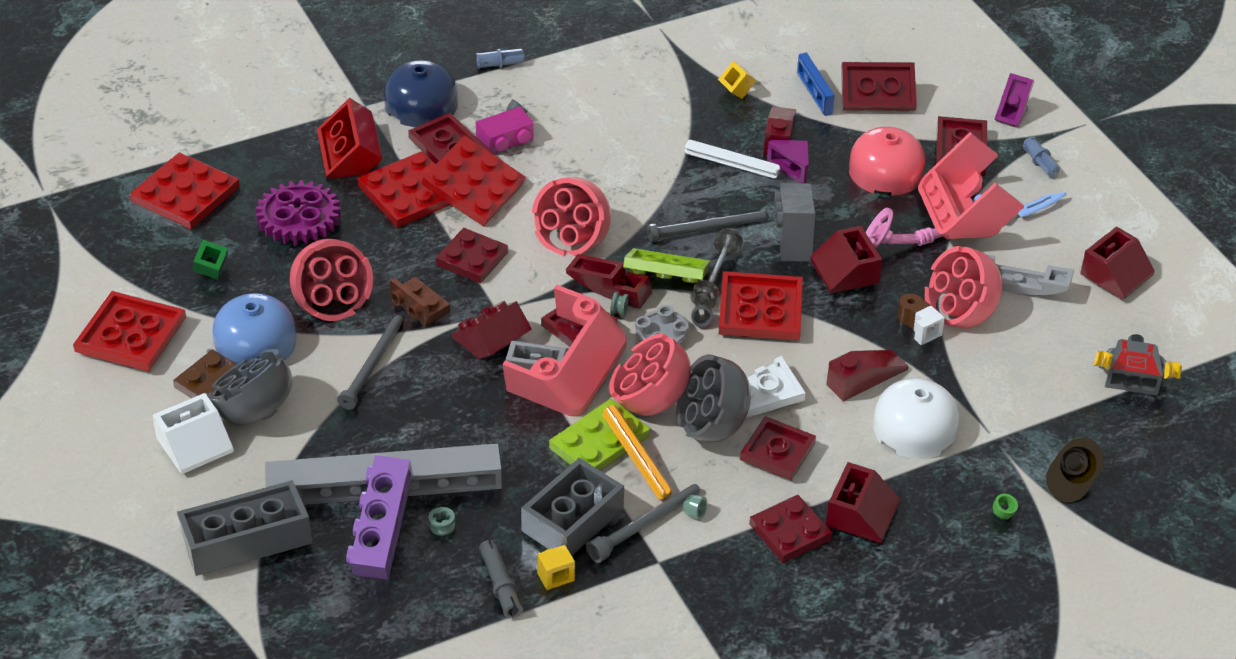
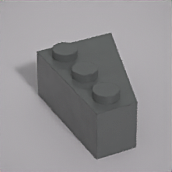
[774,183,815,262]

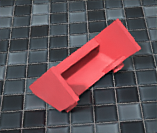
[918,132,1024,239]
[503,285,627,416]

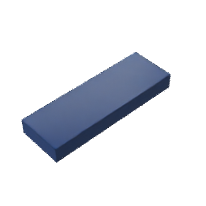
[797,52,835,116]

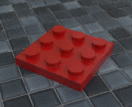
[421,135,526,227]
[357,151,451,228]
[130,152,240,229]
[718,271,803,340]
[73,291,186,372]

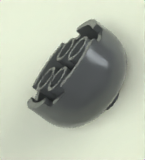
[206,349,292,425]
[676,354,751,442]

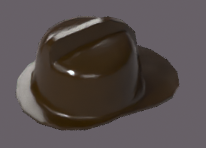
[1046,437,1105,502]

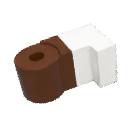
[898,294,944,345]

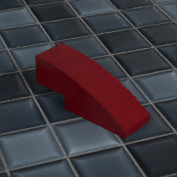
[565,254,652,309]

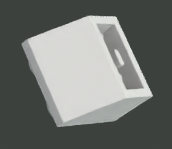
[152,393,234,475]

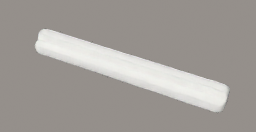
[685,140,780,179]

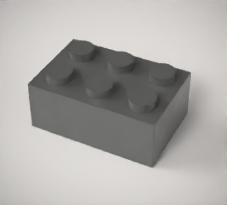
[521,458,624,556]

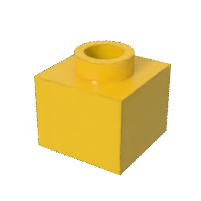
[718,61,757,99]
[537,545,575,590]

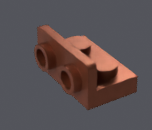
[390,277,450,327]

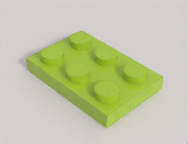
[623,248,710,283]
[549,398,650,471]

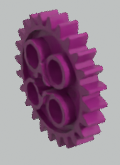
[256,180,341,245]

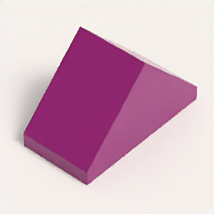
[767,140,809,183]

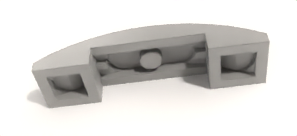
[986,254,1074,295]

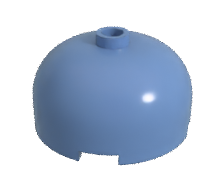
[212,293,296,364]

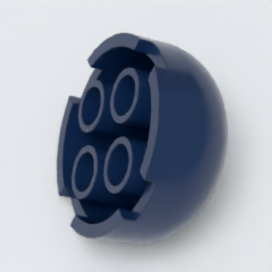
[384,60,458,127]

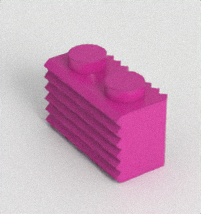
[476,106,534,154]

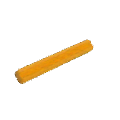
[603,405,672,500]

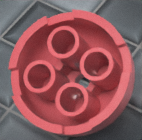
[849,127,926,196]
[532,177,611,256]
[290,239,373,321]
[925,246,1002,328]
[609,333,691,416]

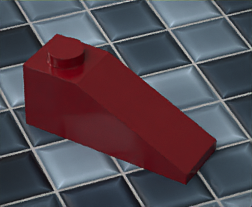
[763,106,796,157]
[826,350,909,401]

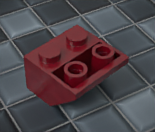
[810,226,882,294]
[1080,226,1155,300]
[451,300,532,359]
[826,462,900,543]

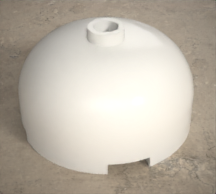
[873,378,959,459]

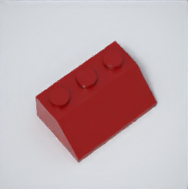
[317,98,382,179]

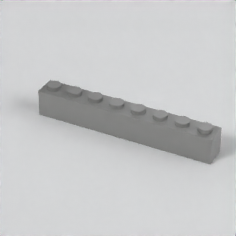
[265,444,502,505]

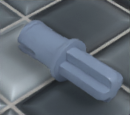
[476,49,525,69]
[1023,137,1060,177]

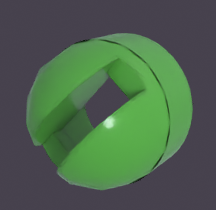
[992,494,1018,520]

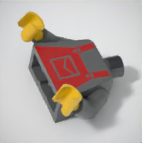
[1093,334,1182,396]

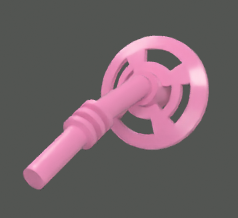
[866,208,942,248]

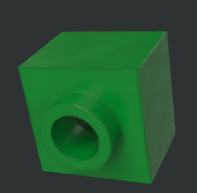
[193,240,228,280]

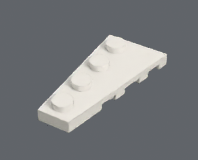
[697,356,806,418]

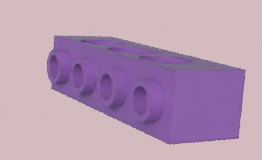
[346,455,413,580]

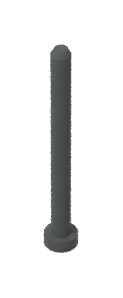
[647,211,769,243]
[337,315,404,410]

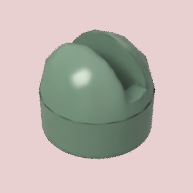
[683,495,707,520]

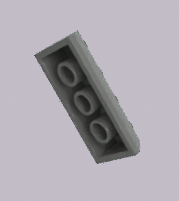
[177,480,313,576]

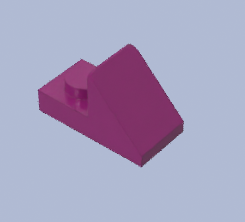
[994,73,1035,127]

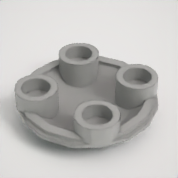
[635,305,689,344]

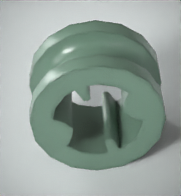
[610,292,629,318]
[428,507,455,536]

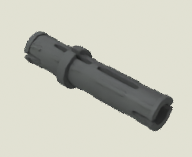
[479,540,523,618]

